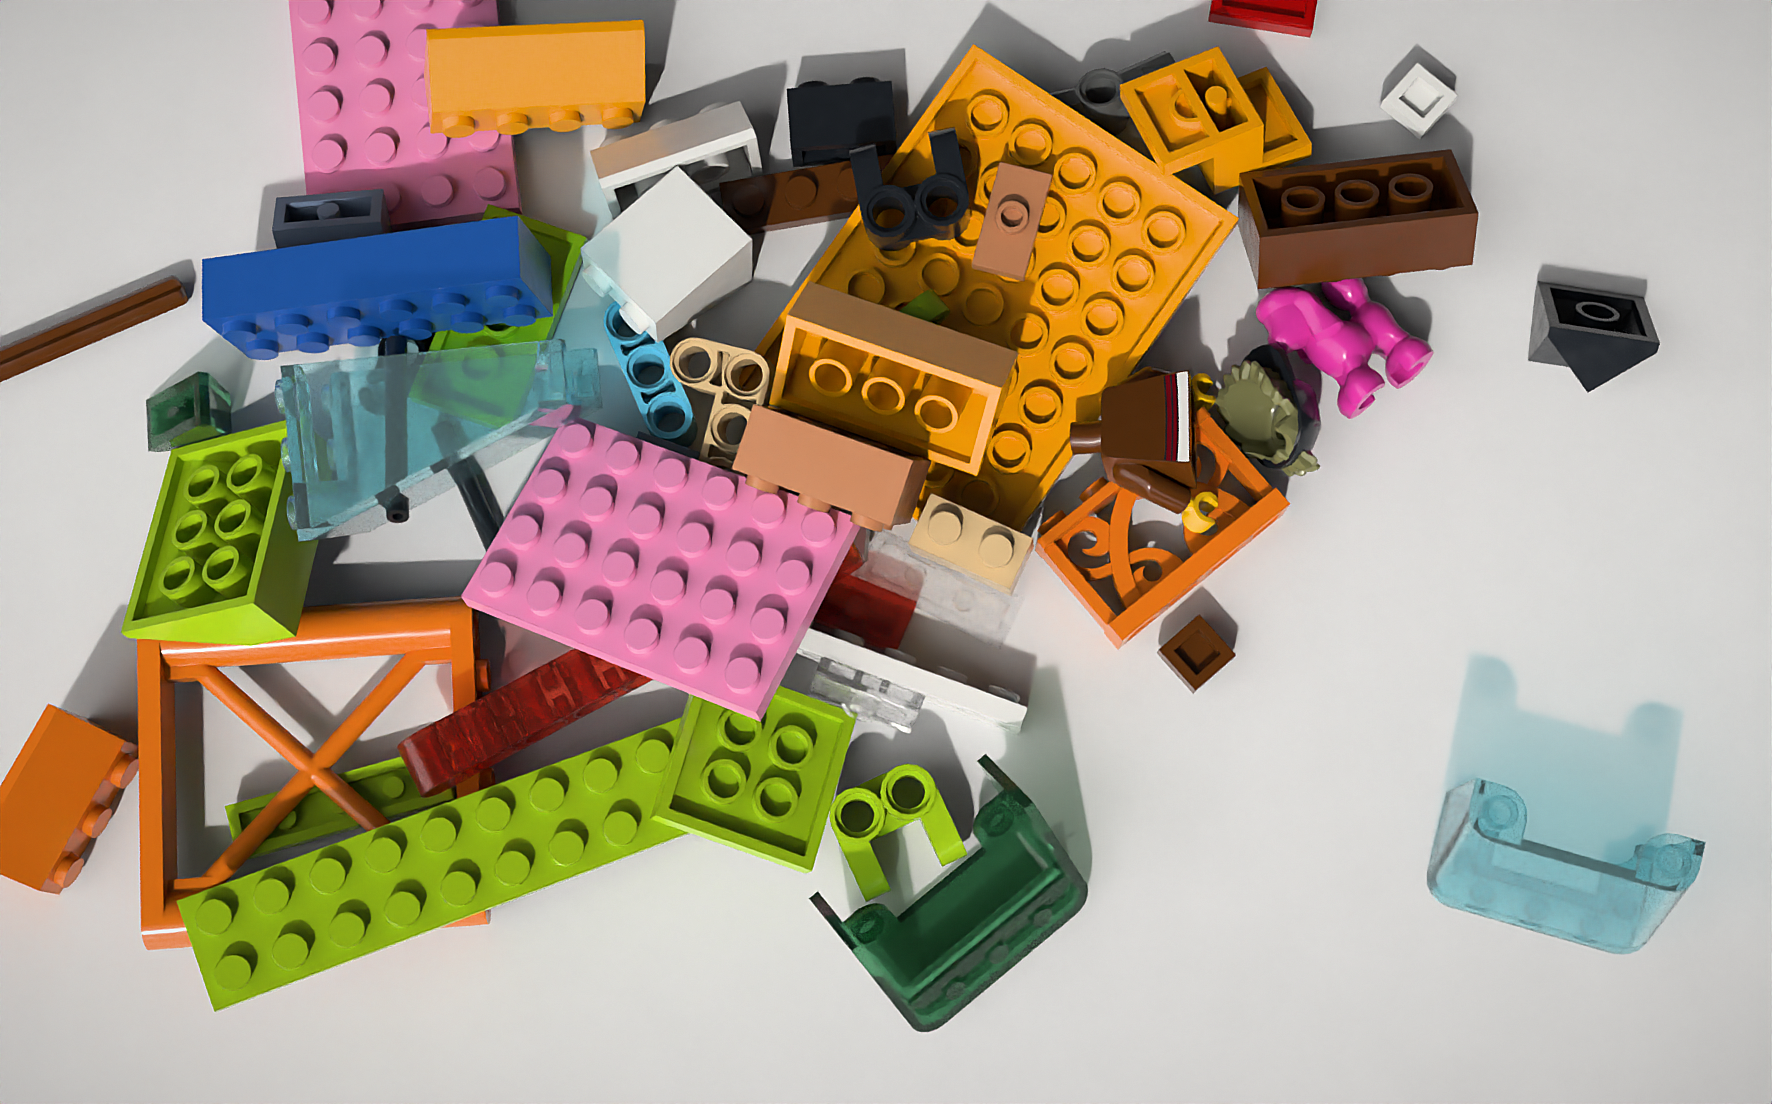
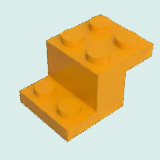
[1120,46,1312,195]

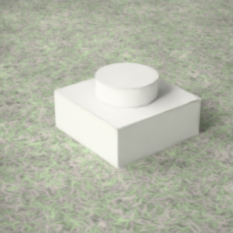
[1380,62,1458,140]

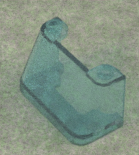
[1427,778,1706,955]

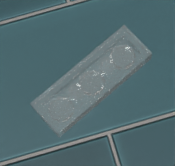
[855,529,1025,650]

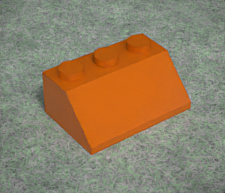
[0,703,139,895]

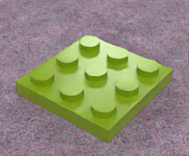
[650,685,858,874]

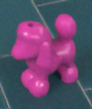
[1255,278,1434,419]

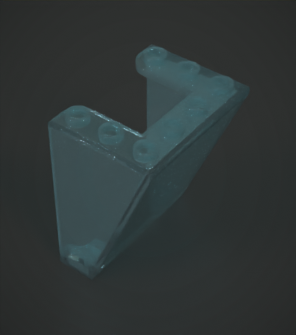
[275,339,603,542]

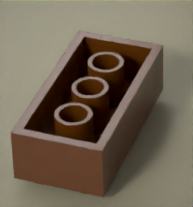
[1238,149,1479,289]

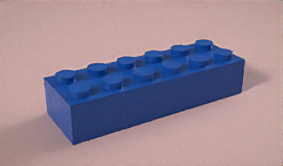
[202,215,553,360]

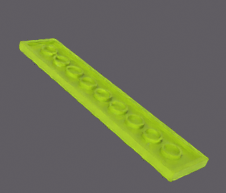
[177,717,691,1012]

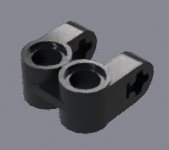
[849,127,971,251]

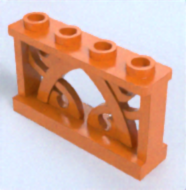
[1035,406,1290,650]

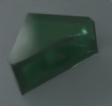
[146,371,232,452]

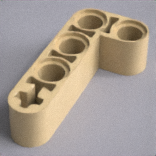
[670,338,776,478]

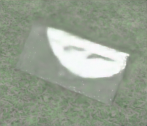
[808,657,925,734]

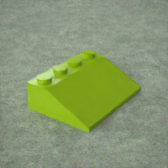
[121,416,339,646]

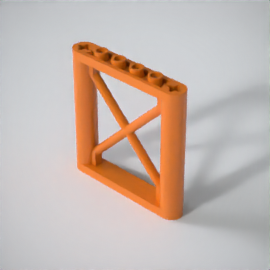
[137,596,496,950]

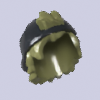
[1215,343,1321,477]

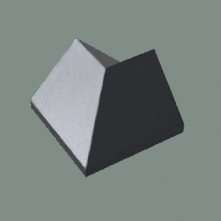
[1528,281,1660,393]

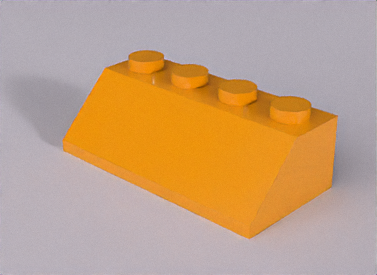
[424,20,645,138]
[769,281,1019,476]

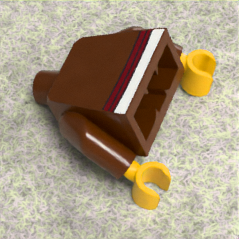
[1070,366,1218,533]

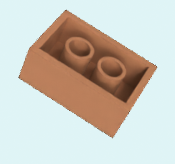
[732,404,931,532]

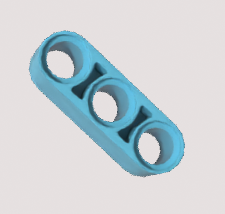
[603,301,698,448]

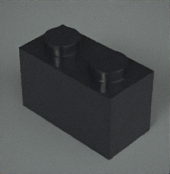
[787,77,897,167]

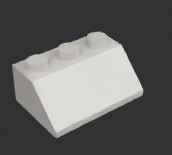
[589,101,763,220]

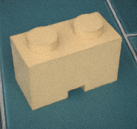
[908,493,1034,596]

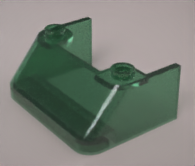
[809,754,1088,1032]

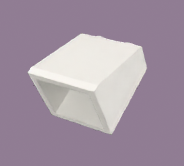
[580,166,752,343]

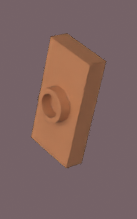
[972,162,1052,281]

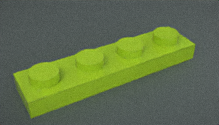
[225,745,457,860]

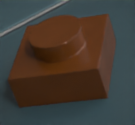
[1157,614,1236,694]

